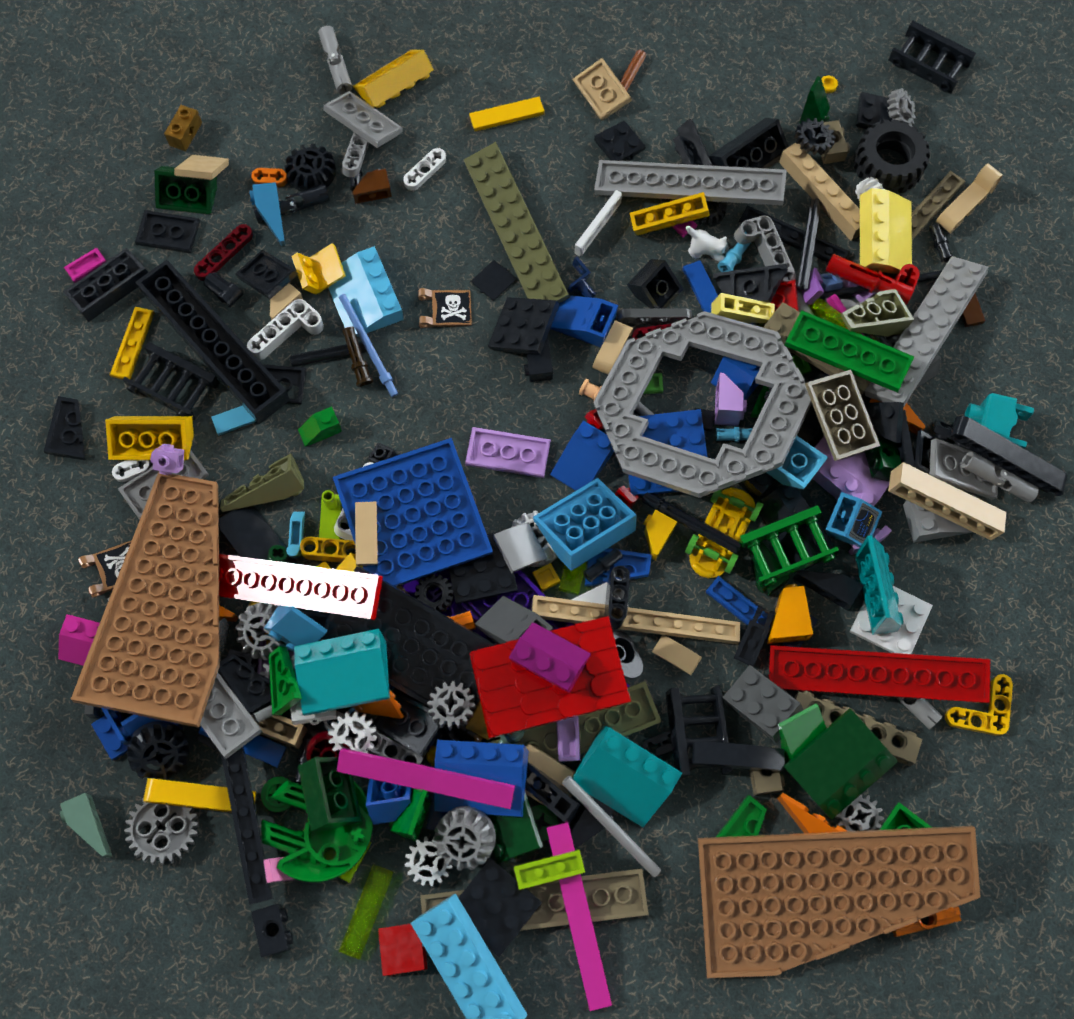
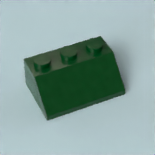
[154,166,217,214]
[298,757,362,832]
[487,792,543,864]

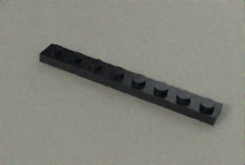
[221,746,273,905]

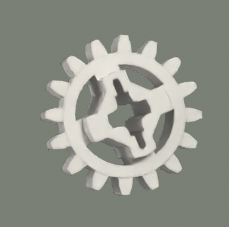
[328,711,377,753]
[405,837,452,887]

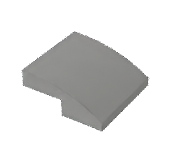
[493,522,547,574]

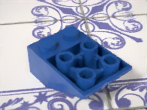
[550,296,618,347]

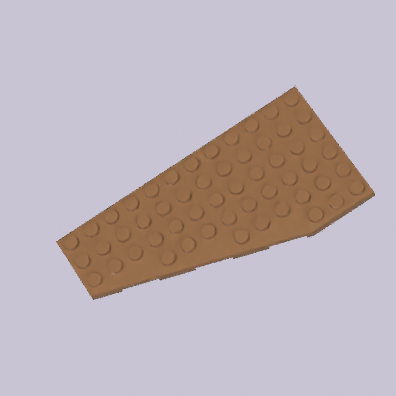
[71,471,220,728]
[698,826,980,978]

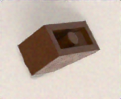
[353,169,392,204]

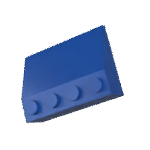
[435,740,529,817]

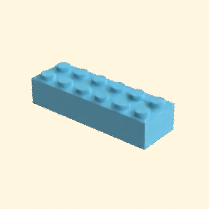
[411,893,527,1019]

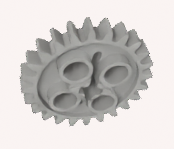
[124,798,199,865]

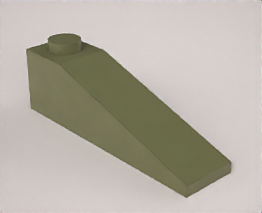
[841,289,914,336]
[220,453,304,512]

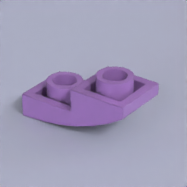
[802,268,824,305]

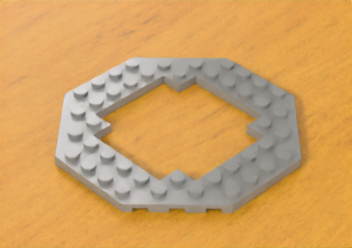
[594,311,812,498]

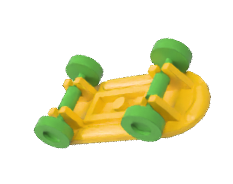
[685,488,763,578]

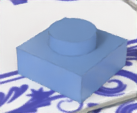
[820,273,843,292]

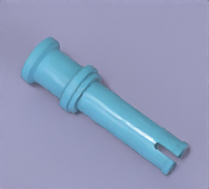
[717,232,751,272]

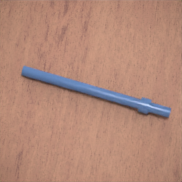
[338,294,398,397]

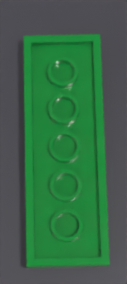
[784,310,914,393]

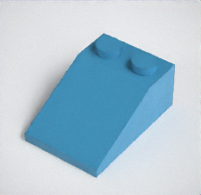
[249,182,285,246]

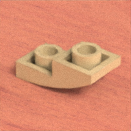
[652,635,702,675]

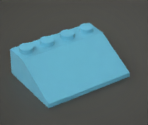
[328,246,404,337]

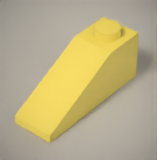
[711,293,775,324]

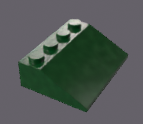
[784,708,898,820]

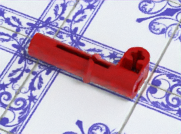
[825,254,920,305]

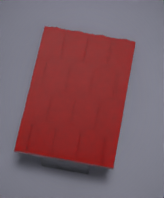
[470,616,631,739]

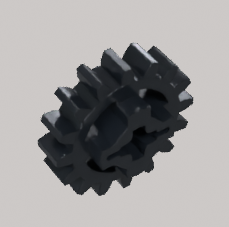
[794,118,836,156]

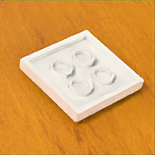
[850,586,933,654]

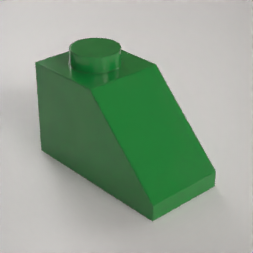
[298,406,342,447]

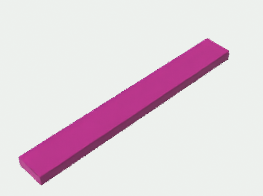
[337,748,515,809]
[546,822,612,1011]

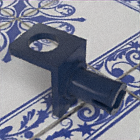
[567,257,597,298]

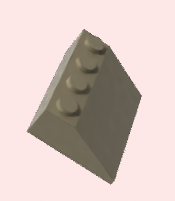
[805,370,880,461]

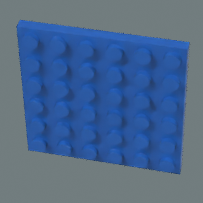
[333,438,493,587]

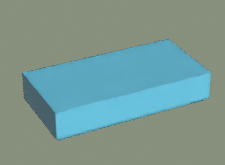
[211,406,256,436]

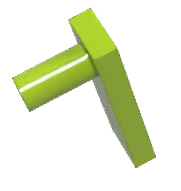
[319,490,342,554]
[514,849,585,890]

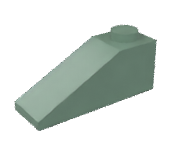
[60,793,112,858]

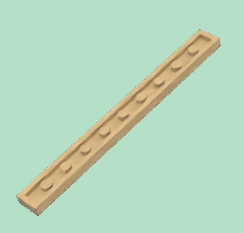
[532,595,740,645]

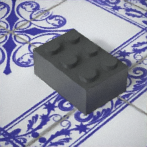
[722,665,803,744]

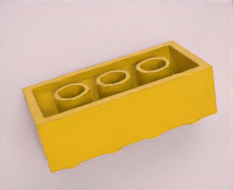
[353,50,434,108]
[105,416,194,460]

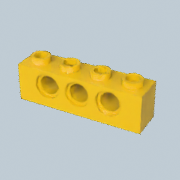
[630,192,710,236]

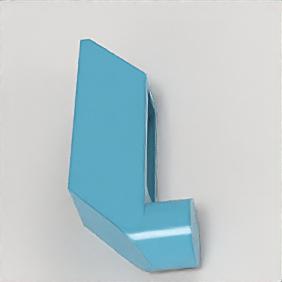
[286,512,305,558]

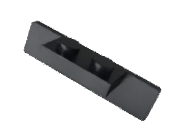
[673,119,714,166]

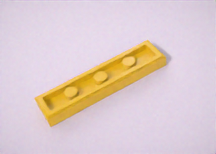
[469,97,544,132]
[110,307,155,380]

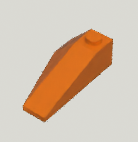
[777,793,847,833]

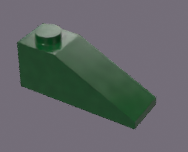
[799,76,830,123]
[748,529,790,596]

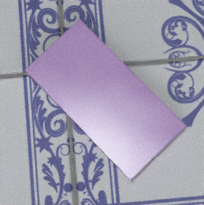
[465,427,551,478]

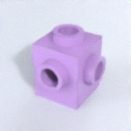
[150,444,184,475]

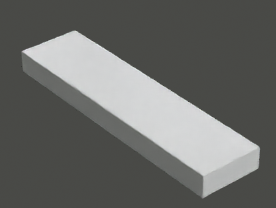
[574,190,622,256]

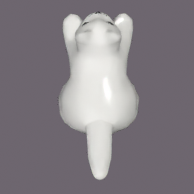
[686,226,729,261]

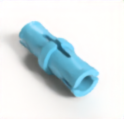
[716,427,753,443]

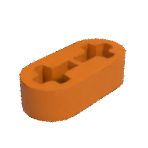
[251,168,288,187]

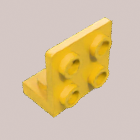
[292,244,345,295]

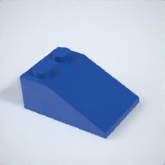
[550,420,614,491]

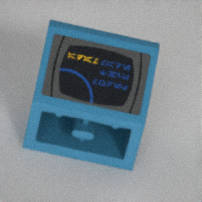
[825,492,882,547]

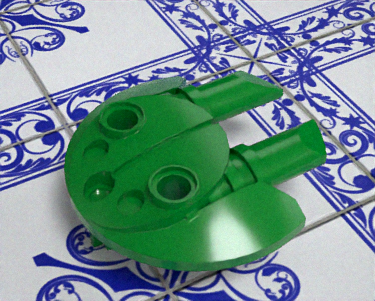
[261,781,373,882]

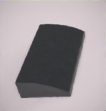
[63,248,148,322]
[219,505,298,564]

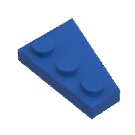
[584,548,652,587]

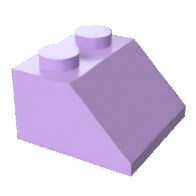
[715,373,747,426]

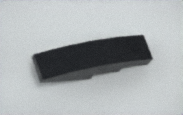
[693,741,785,772]

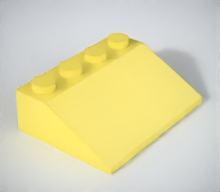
[860,188,912,274]

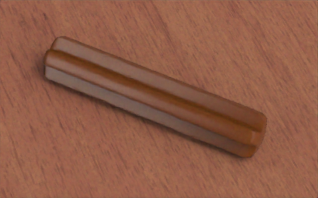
[620,50,646,91]

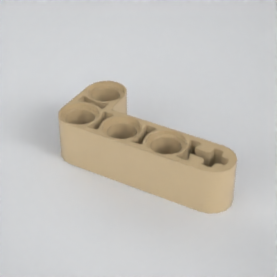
[936,164,1003,234]

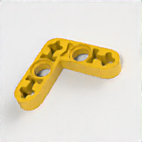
[945,674,1013,736]

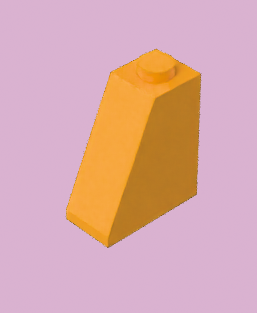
[767,584,813,644]

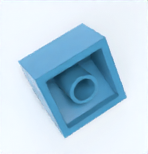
[264,606,328,652]

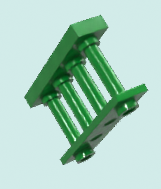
[739,505,839,586]

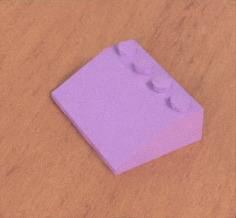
[812,436,889,506]

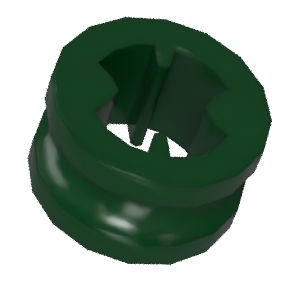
[267,545,287,563]

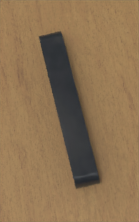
[950,416,1068,496]

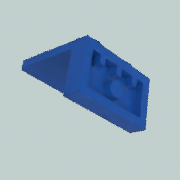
[91,708,130,761]

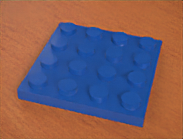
[628,409,707,496]

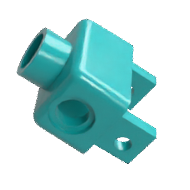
[964,393,1034,449]

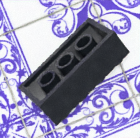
[709,118,789,169]
[755,485,835,573]

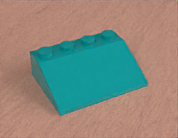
[855,535,904,635]
[294,629,390,716]
[572,725,682,827]

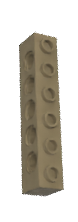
[794,691,922,766]

